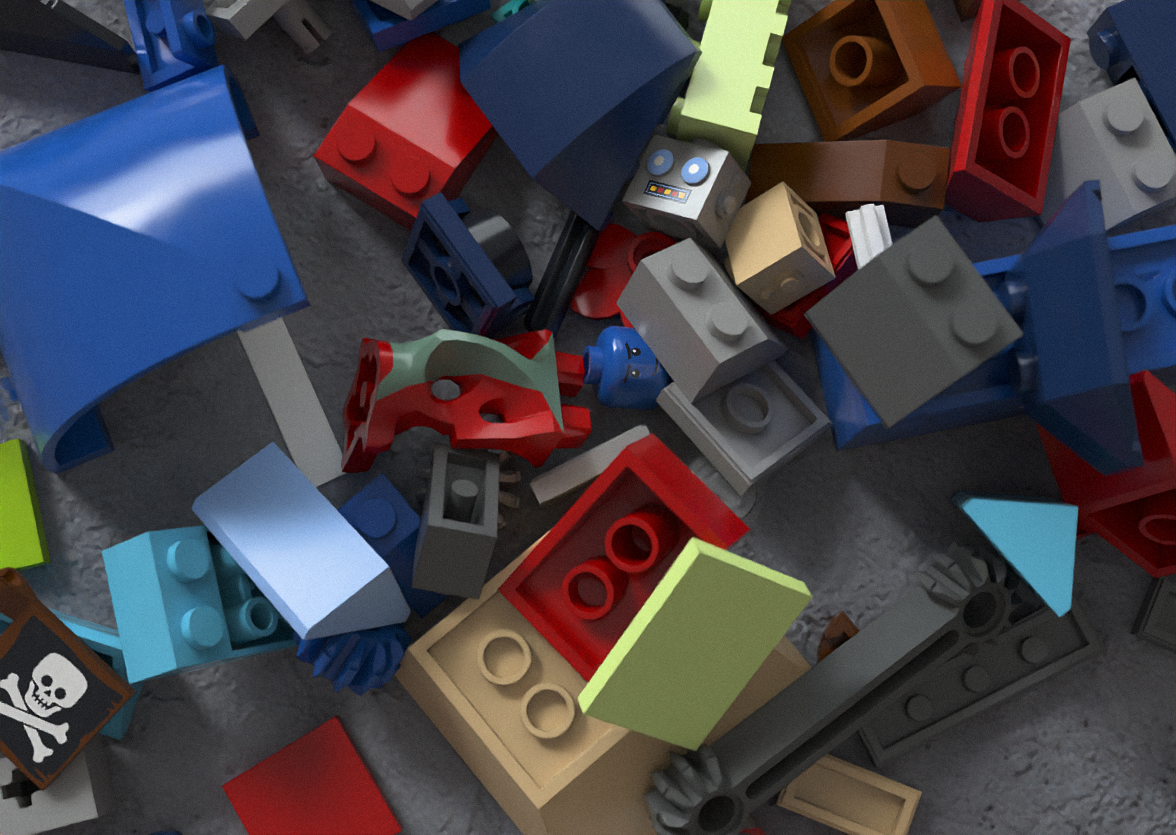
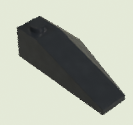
[0,0,140,74]

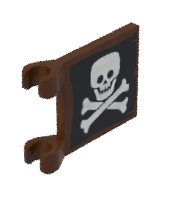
[0,567,136,791]

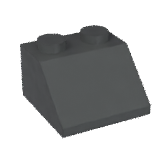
[804,215,1024,430]

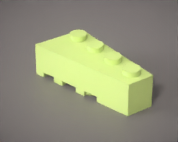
[666,0,792,172]

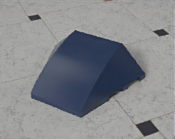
[459,0,702,231]

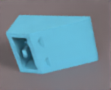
[102,525,300,684]

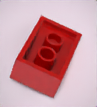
[313,32,498,231]
[497,433,750,683]

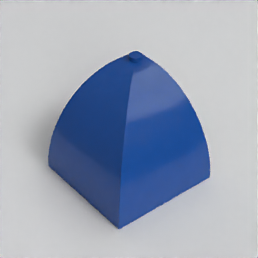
[0,64,311,474]

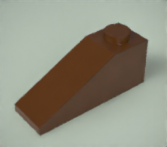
[745,140,950,228]

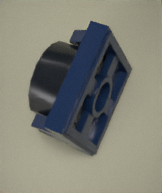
[401,192,535,339]

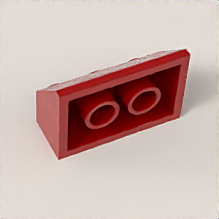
[944,0,1071,223]

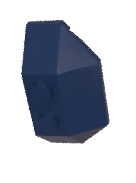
[998,180,1144,476]

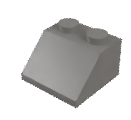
[1034,78,1176,236]
[616,238,788,404]

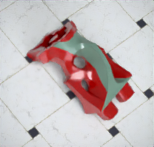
[341,329,592,473]

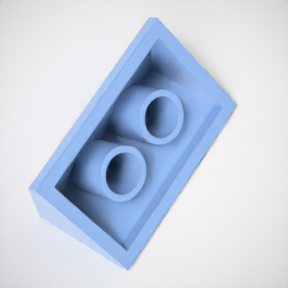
[191,442,411,640]

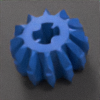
[292,622,412,696]

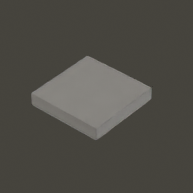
[656,360,833,497]

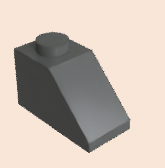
[411,442,500,600]

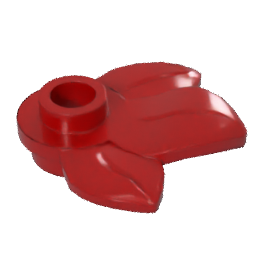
[570,224,677,327]

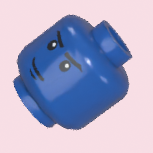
[583,326,674,410]

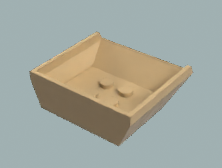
[395,530,812,835]

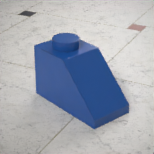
[337,473,450,619]

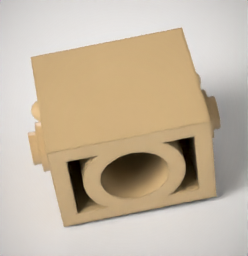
[724,181,836,315]

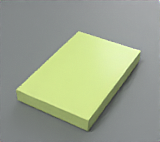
[578,537,813,751]

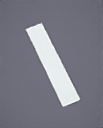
[237,318,346,487]

